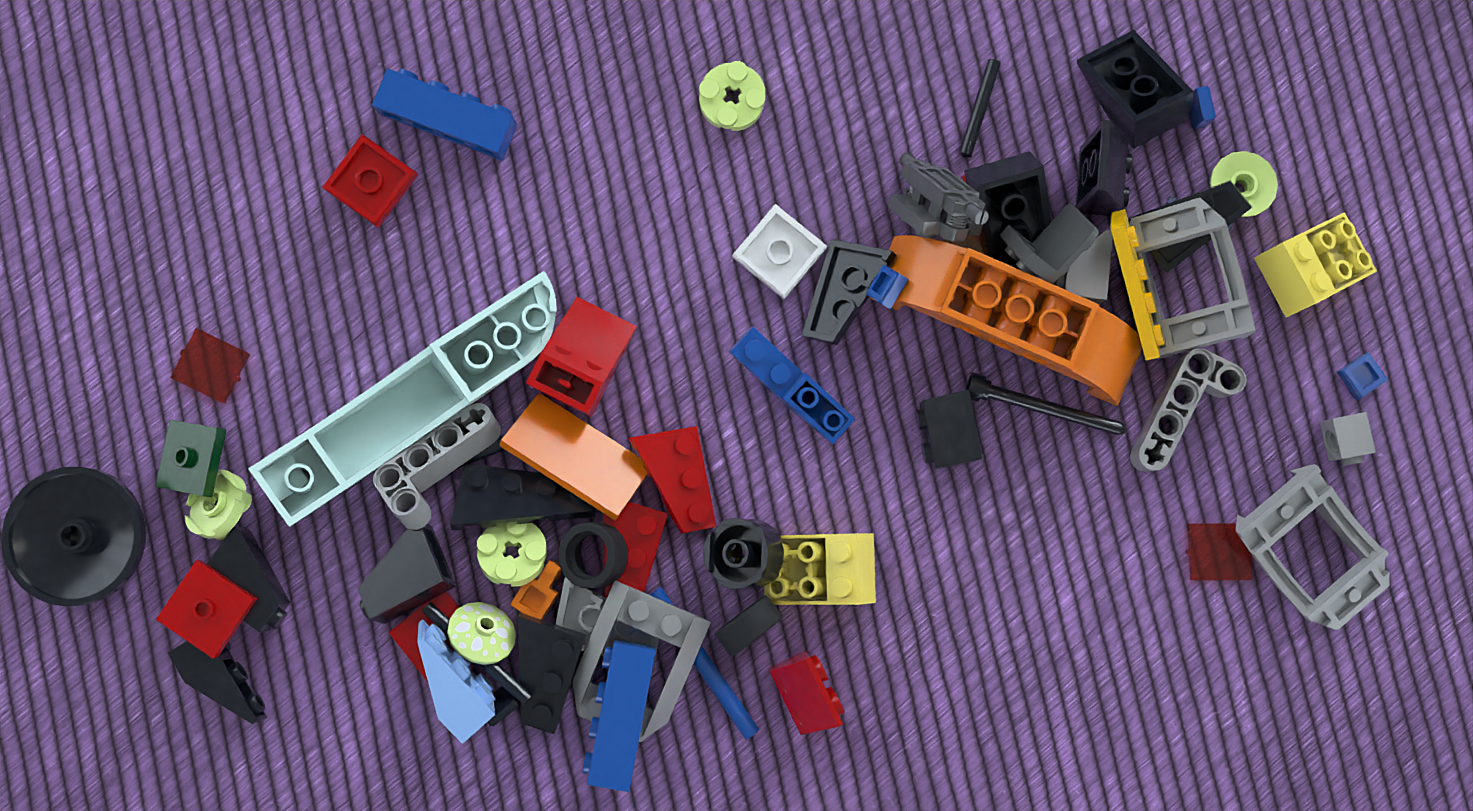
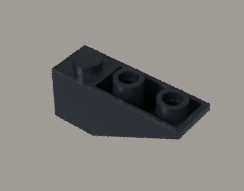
[168,641,267,724]

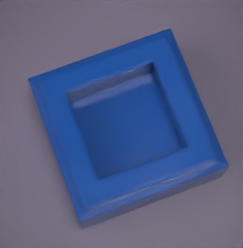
[1191,86,1216,130]
[866,265,909,309]
[1337,352,1388,400]

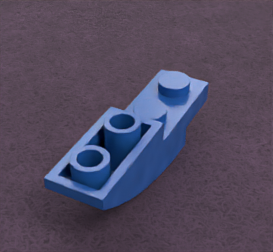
[728,326,855,444]

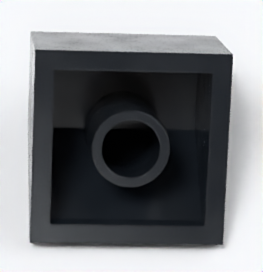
[915,390,982,470]

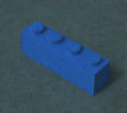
[372,68,517,161]
[582,639,656,792]

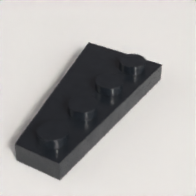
[450,463,596,530]

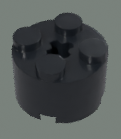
[703,518,784,589]

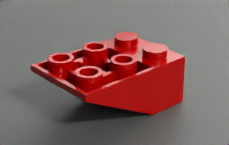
[526,297,637,418]
[769,650,845,735]

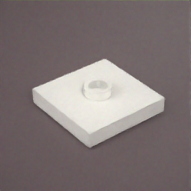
[732,204,828,299]

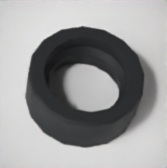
[559,523,628,588]
[715,595,782,656]

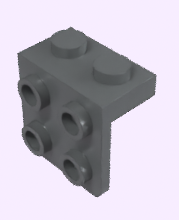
[1000,203,1099,284]

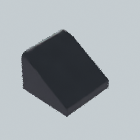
[487,686,521,727]

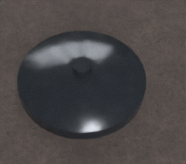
[1,467,146,606]

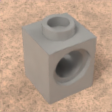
[1319,412,1376,466]

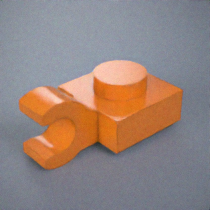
[510,560,563,620]

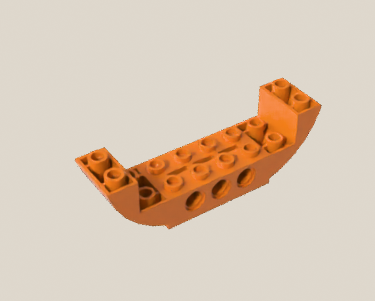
[869,235,1142,406]

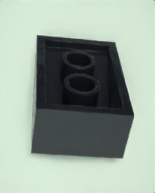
[1077,30,1194,149]
[1075,120,1132,216]
[964,151,1051,269]

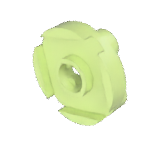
[699,61,765,131]
[185,469,252,541]
[477,521,547,587]

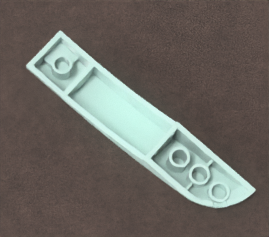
[248,271,557,527]

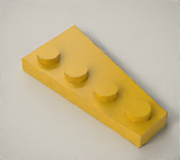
[1111,209,1165,360]

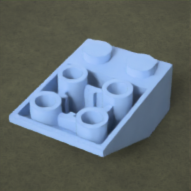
[417,619,495,744]

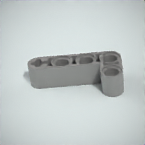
[1130,348,1247,472]
[373,403,501,530]

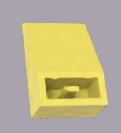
[1254,212,1377,318]
[764,533,876,605]

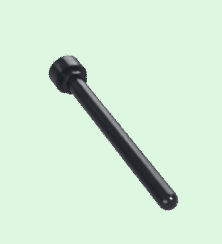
[965,372,1126,435]

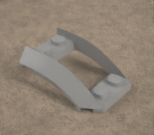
[1129,198,1257,359]
[1236,464,1390,630]
[573,580,711,742]

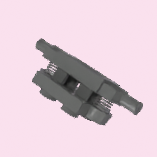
[888,152,989,242]

